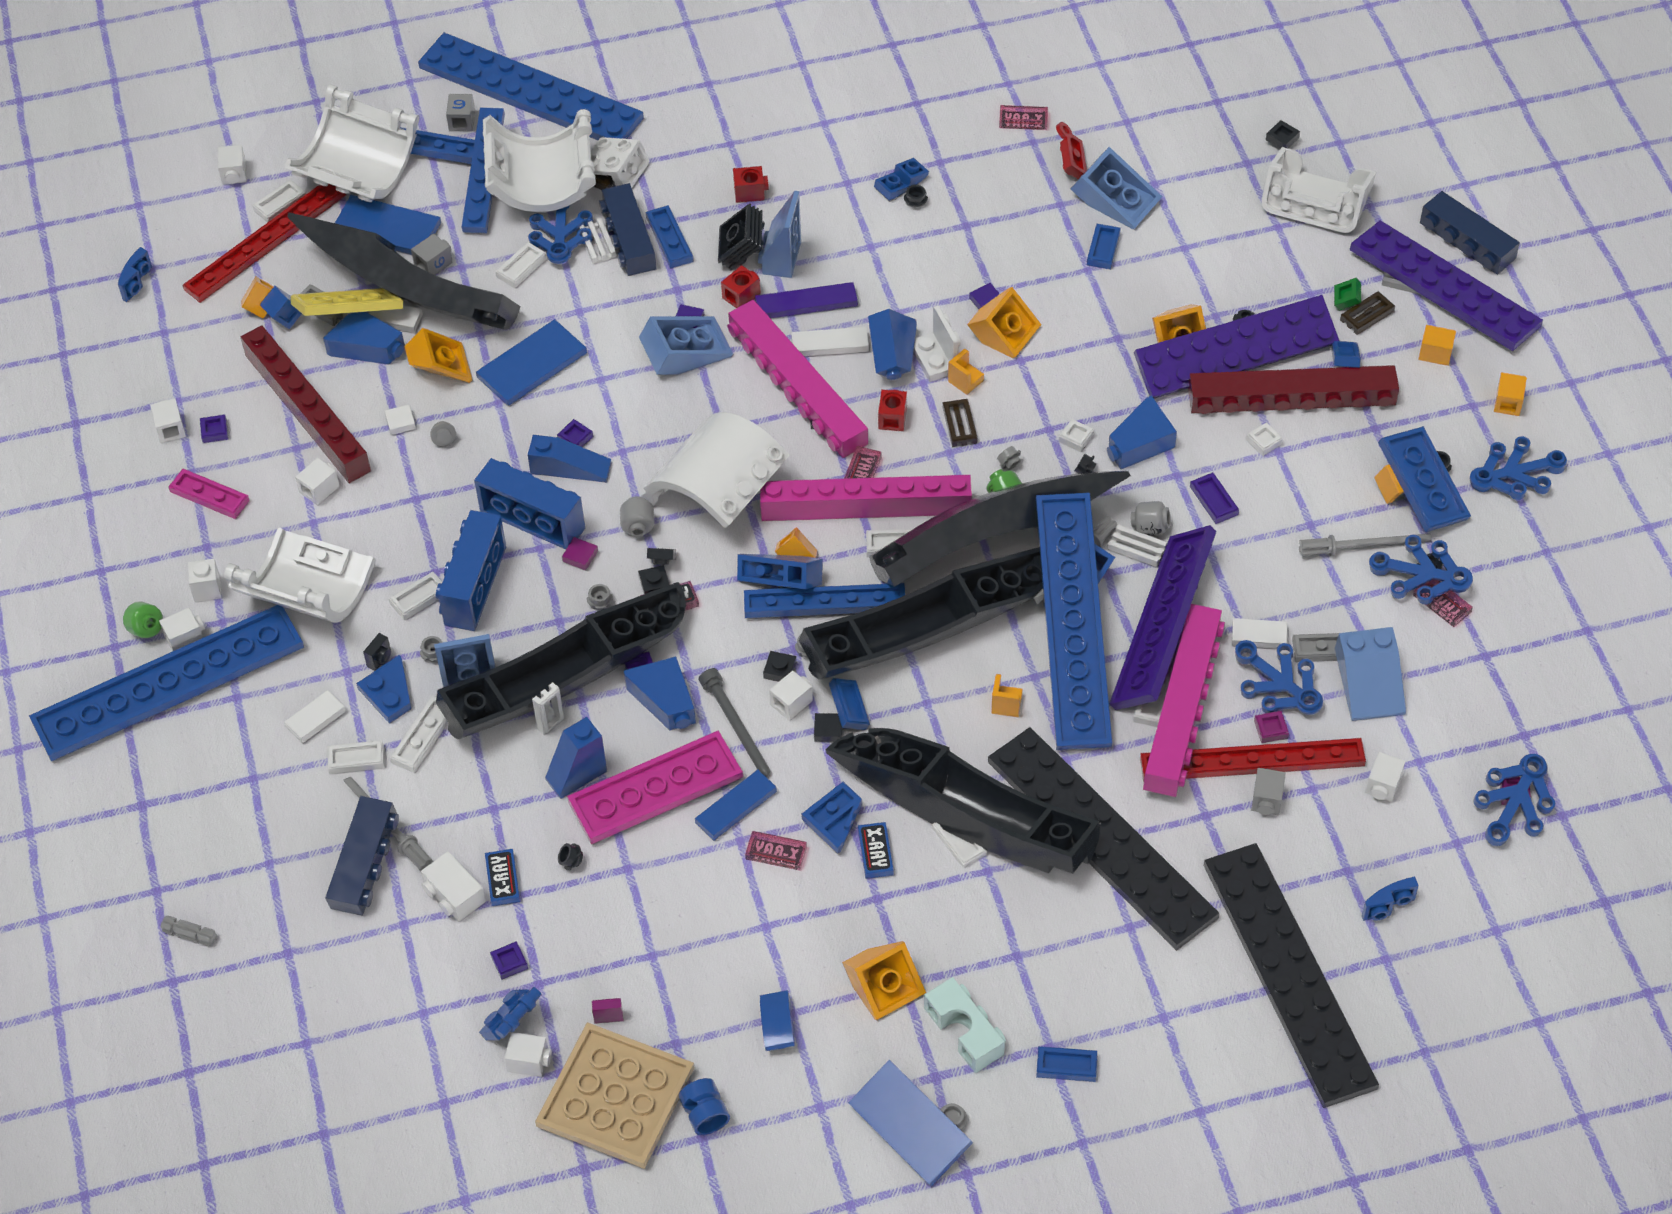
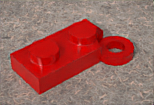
[1056,122,1087,179]

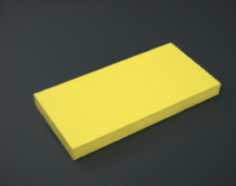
[291,288,403,316]

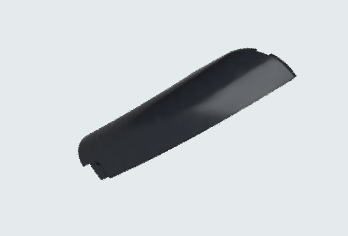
[287,212,521,330]
[869,471,1131,587]
[799,547,1043,679]
[436,582,686,739]
[826,728,1100,874]

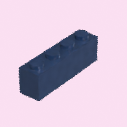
[599,183,656,276]
[1420,191,1520,275]
[325,796,399,916]

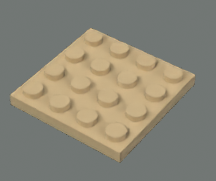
[535,1022,695,1169]

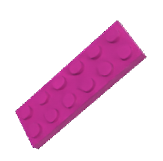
[567,730,743,844]

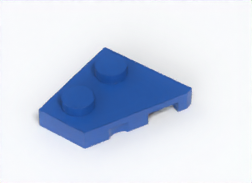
[356,655,412,724]
[801,781,862,854]

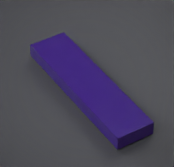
[755,282,858,319]

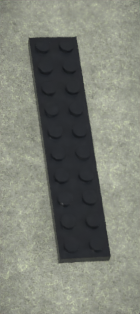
[988,727,1219,951]
[1203,843,1379,1108]

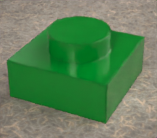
[1334,278,1361,311]

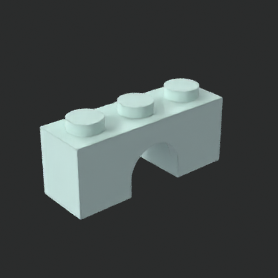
[924,977,1006,1073]

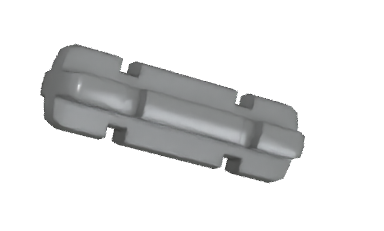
[161,916,216,946]

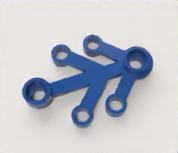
[528,205,593,264]
[1469,436,1567,500]
[1369,535,1473,605]
[1235,640,1323,715]
[1473,754,1556,846]

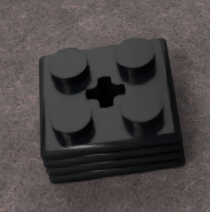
[718,203,765,270]

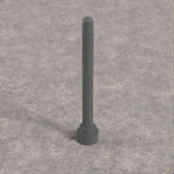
[698,668,770,777]

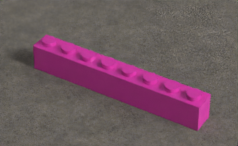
[727,300,868,458]
[760,475,972,521]
[1143,604,1225,797]

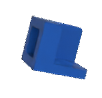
[260,286,302,329]

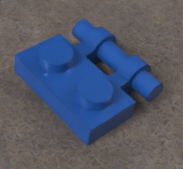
[479,987,542,1041]

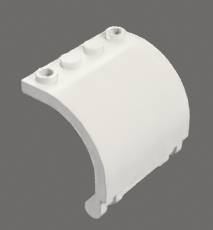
[285,84,419,202]
[483,109,596,212]
[641,412,790,528]
[224,527,376,623]

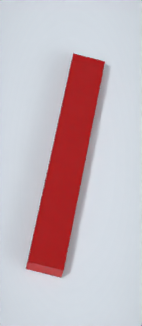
[183,183,347,303]
[1140,738,1366,782]

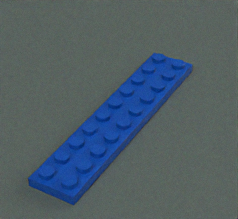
[418,32,644,140]
[1036,493,1112,750]
[29,605,304,761]

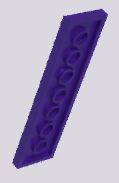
[1350,220,1543,351]
[1133,295,1340,398]
[1109,525,1217,710]

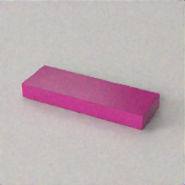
[168,468,250,519]

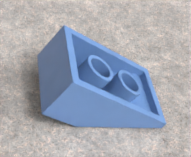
[1070,147,1163,229]
[758,191,801,278]
[639,316,733,375]
[1334,627,1406,721]
[434,634,495,687]

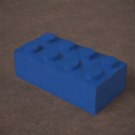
[474,458,586,549]
[436,510,506,631]

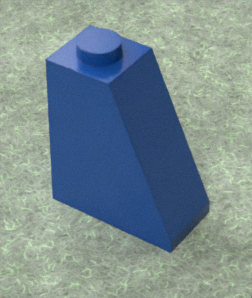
[868,309,917,380]
[323,312,405,365]
[1107,395,1177,470]
[624,656,696,731]
[545,717,607,799]

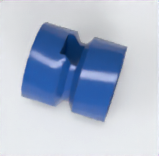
[679,1078,730,1135]

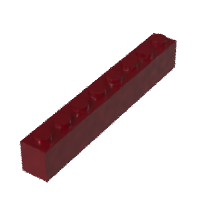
[240,325,371,484]
[1188,365,1399,414]

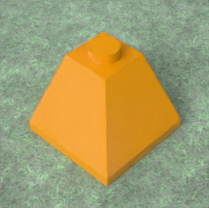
[967,287,1042,358]
[1152,304,1206,343]
[404,328,472,383]
[842,941,926,1020]

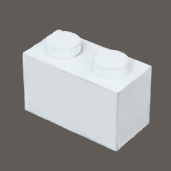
[421,851,486,922]

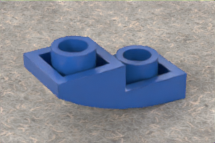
[874,158,929,201]
[118,247,152,302]
[1362,876,1419,921]
[760,990,795,1051]

